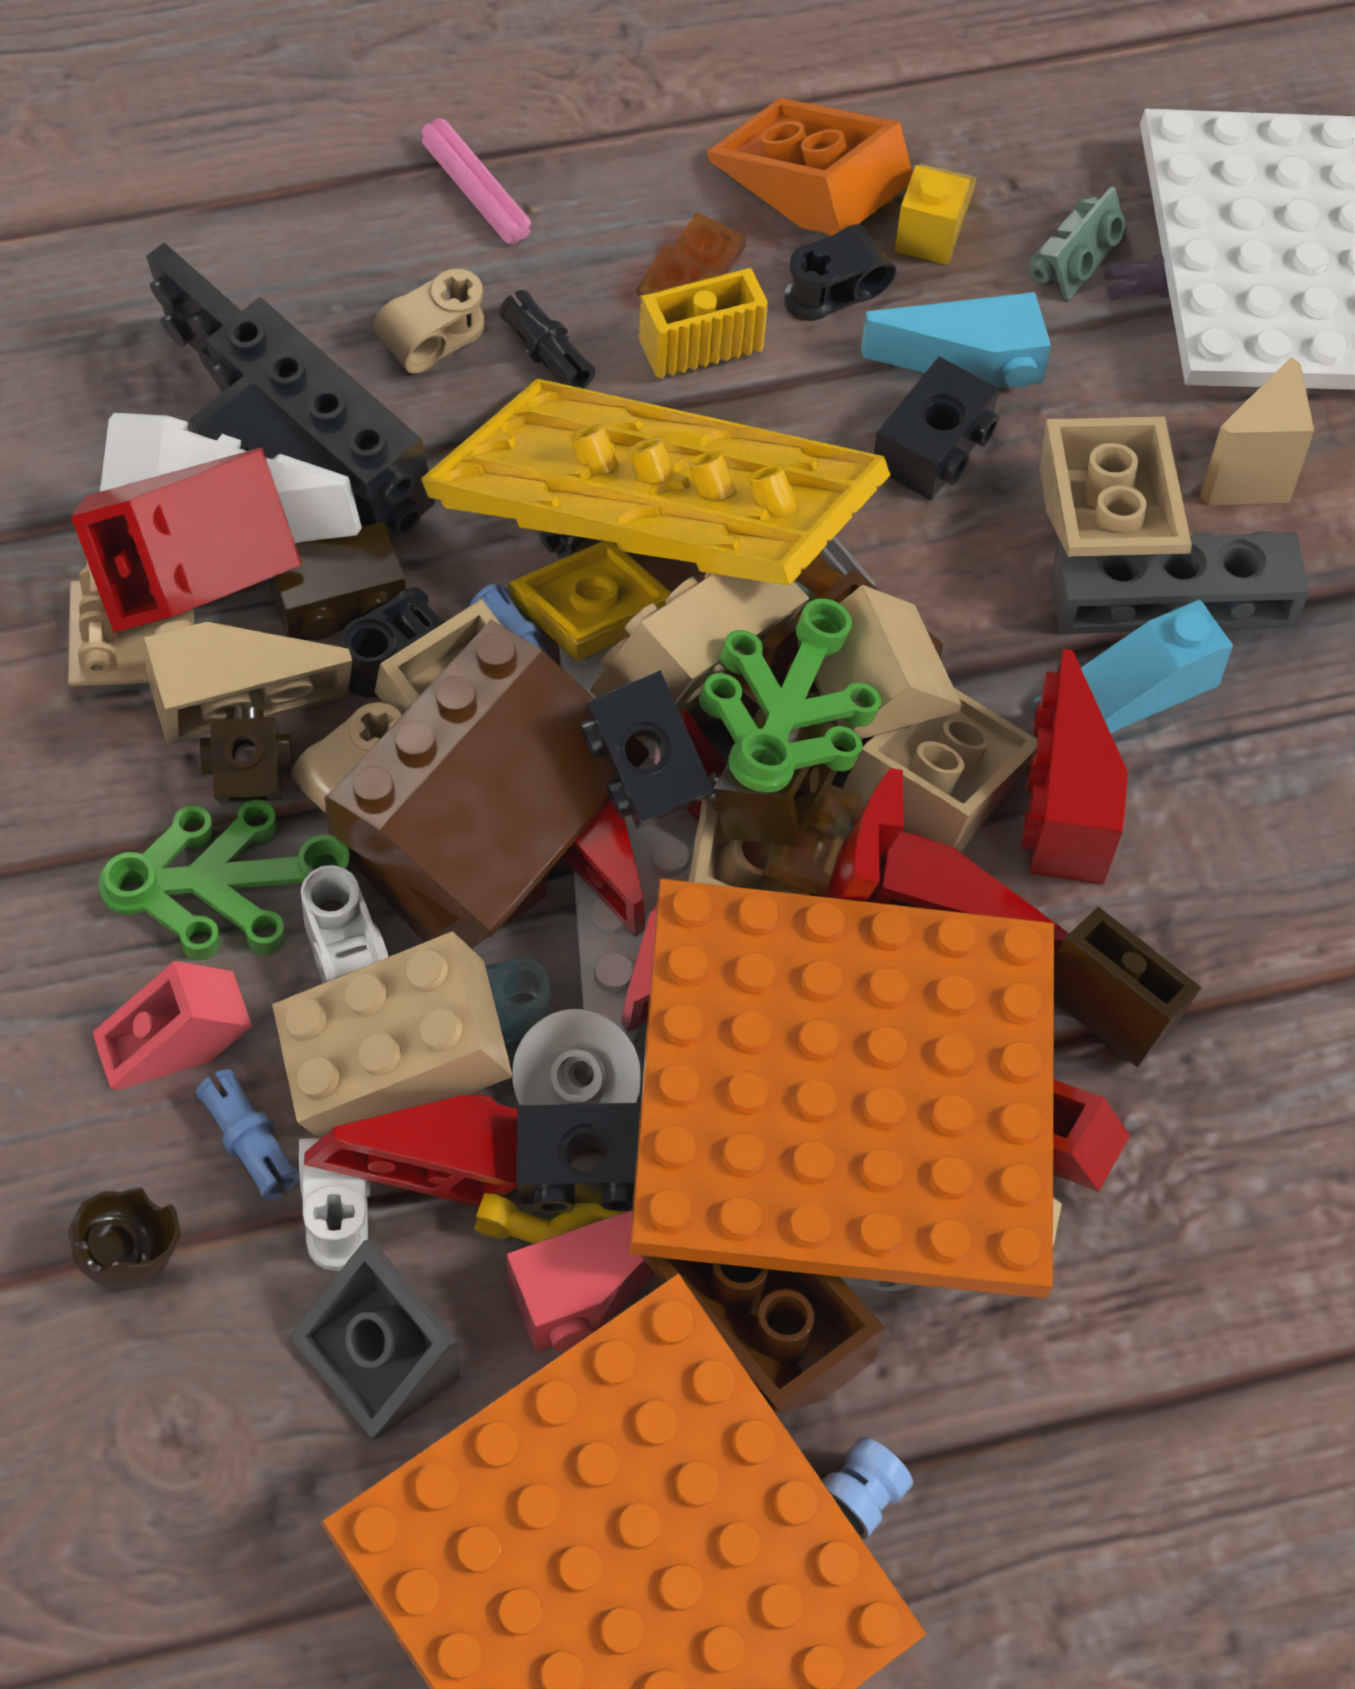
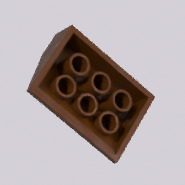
[327,619,649,938]

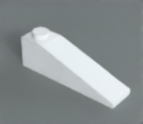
[100,413,362,543]

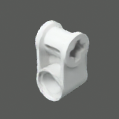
[301,865,389,984]
[299,1138,370,1271]

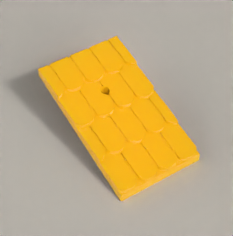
[421,378,890,586]

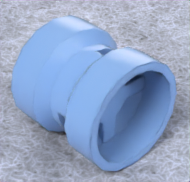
[822,1437,914,1539]

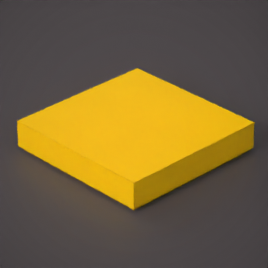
[509,541,672,662]

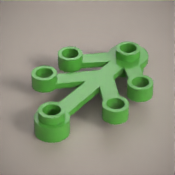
[699,599,881,793]
[98,800,351,961]

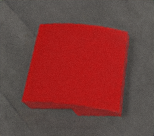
[821,768,904,902]

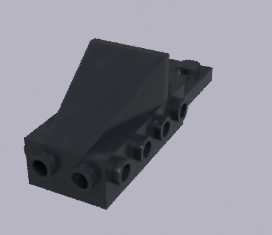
[146,242,435,540]

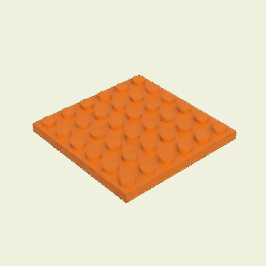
[629,878,1054,1299]
[320,1273,927,1689]

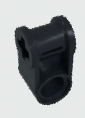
[784,224,897,321]
[342,587,445,697]

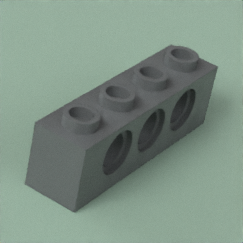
[1050,531,1309,634]

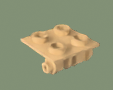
[68,562,194,686]

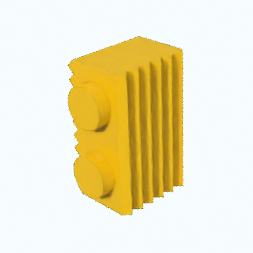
[638,268,768,379]

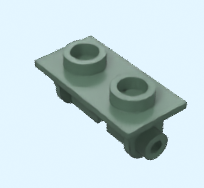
[1029,187,1126,301]

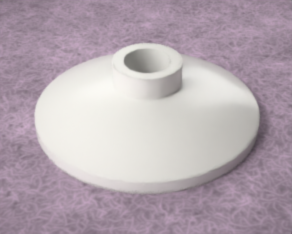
[512,1009,643,1105]

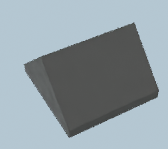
[289,1239,460,1440]

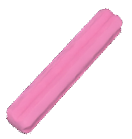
[421,118,531,245]

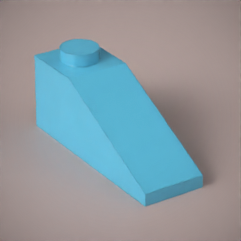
[861,292,1051,388]
[1032,599,1233,733]

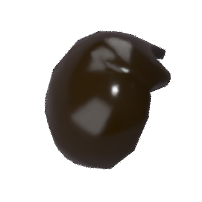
[68,1187,181,1289]

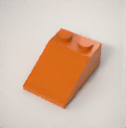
[706,98,913,236]

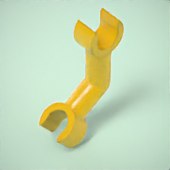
[474,1193,627,1244]

